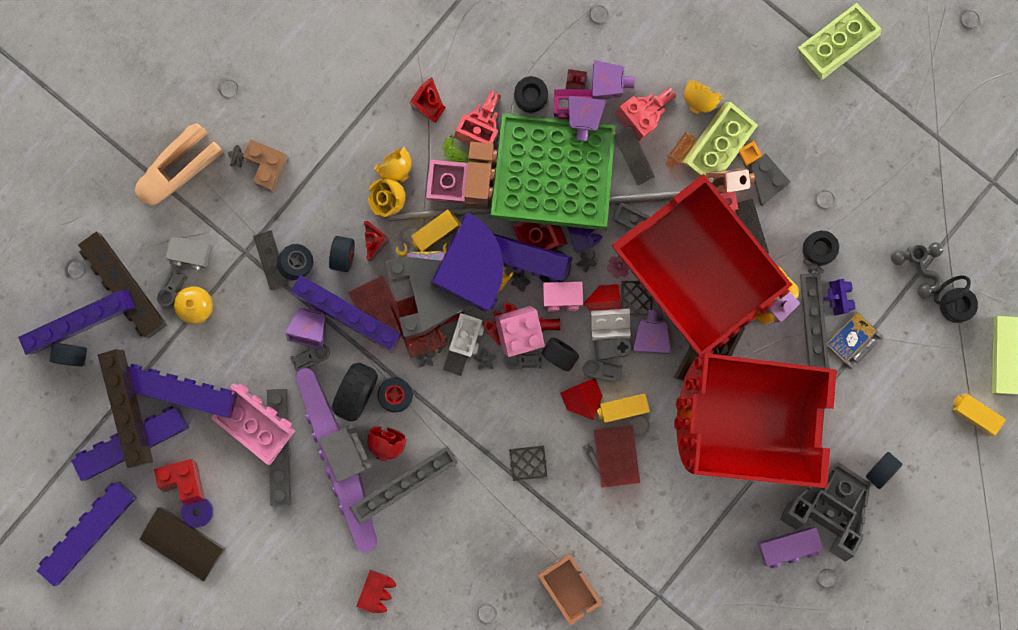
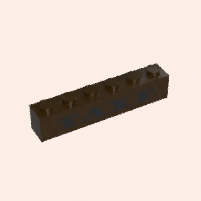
[78,231,167,338]
[97,349,153,468]

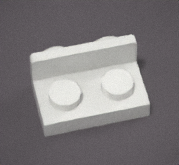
[591,308,631,340]
[449,313,485,357]

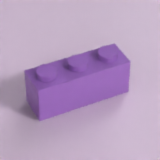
[758,527,823,569]

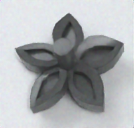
[228,145,244,168]
[576,251,597,273]
[803,259,825,273]
[511,271,531,292]
[414,345,436,368]
[474,348,496,370]

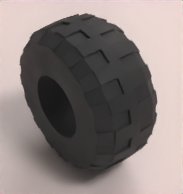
[331,362,378,421]

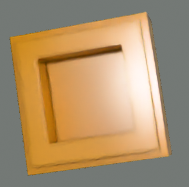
[738,141,762,167]

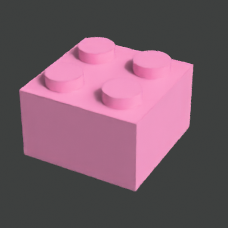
[427,160,468,204]
[542,282,583,313]
[494,306,545,357]

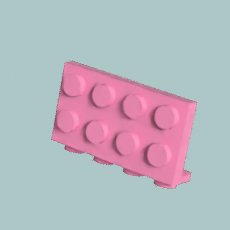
[211,383,295,465]

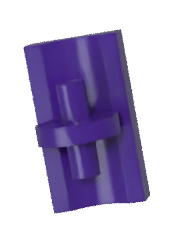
[823,279,856,316]

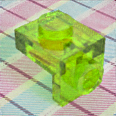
[442,135,468,163]

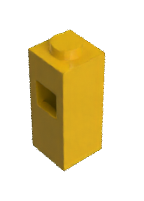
[411,209,460,252]
[597,393,650,423]
[952,394,1006,436]

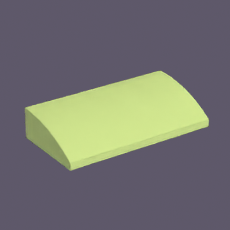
[798,3,882,80]
[681,102,758,177]
[992,316,1018,395]

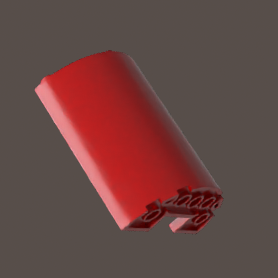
[611,174,793,356]
[674,353,837,488]

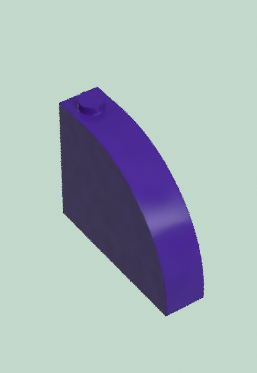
[430,213,503,312]

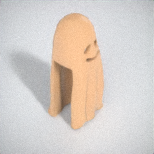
[134,123,224,206]

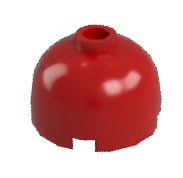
[367,426,407,461]

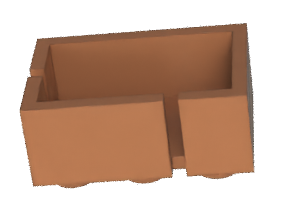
[464,142,497,210]
[537,553,603,625]

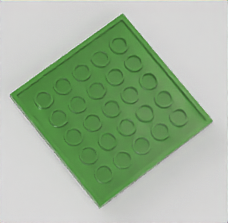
[491,114,616,230]

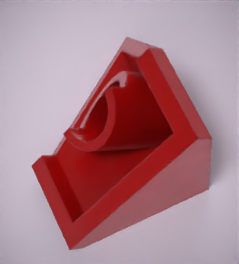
[410,77,446,123]
[364,221,389,261]
[583,284,621,312]
[560,378,603,420]

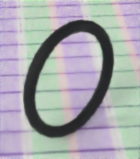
[934,275,971,305]

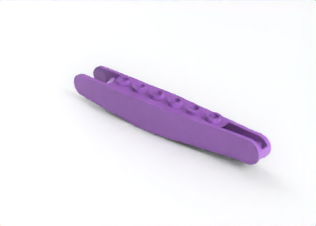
[296,368,377,552]

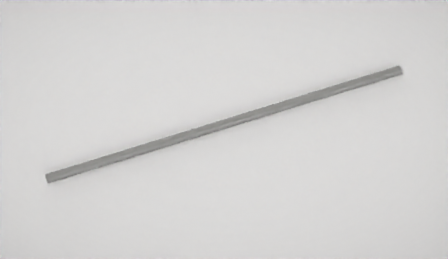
[388,191,681,221]

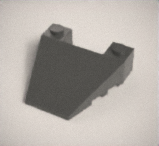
[386,257,471,339]
[780,462,870,562]

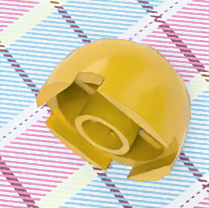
[684,79,723,114]
[374,147,412,183]
[368,179,406,217]
[174,286,214,325]

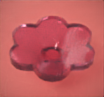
[607,256,629,278]

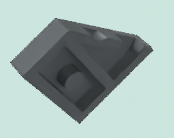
[750,153,791,206]

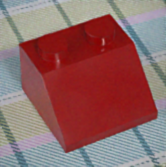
[512,222,568,250]

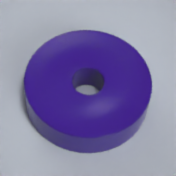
[181,498,213,528]

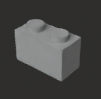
[166,236,211,270]

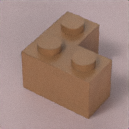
[243,139,289,192]

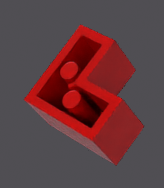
[154,459,205,505]

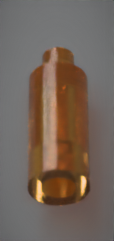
[666,132,696,168]

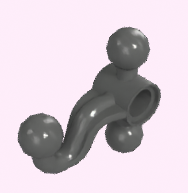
[891,242,943,299]

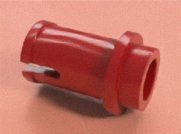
[539,317,561,332]

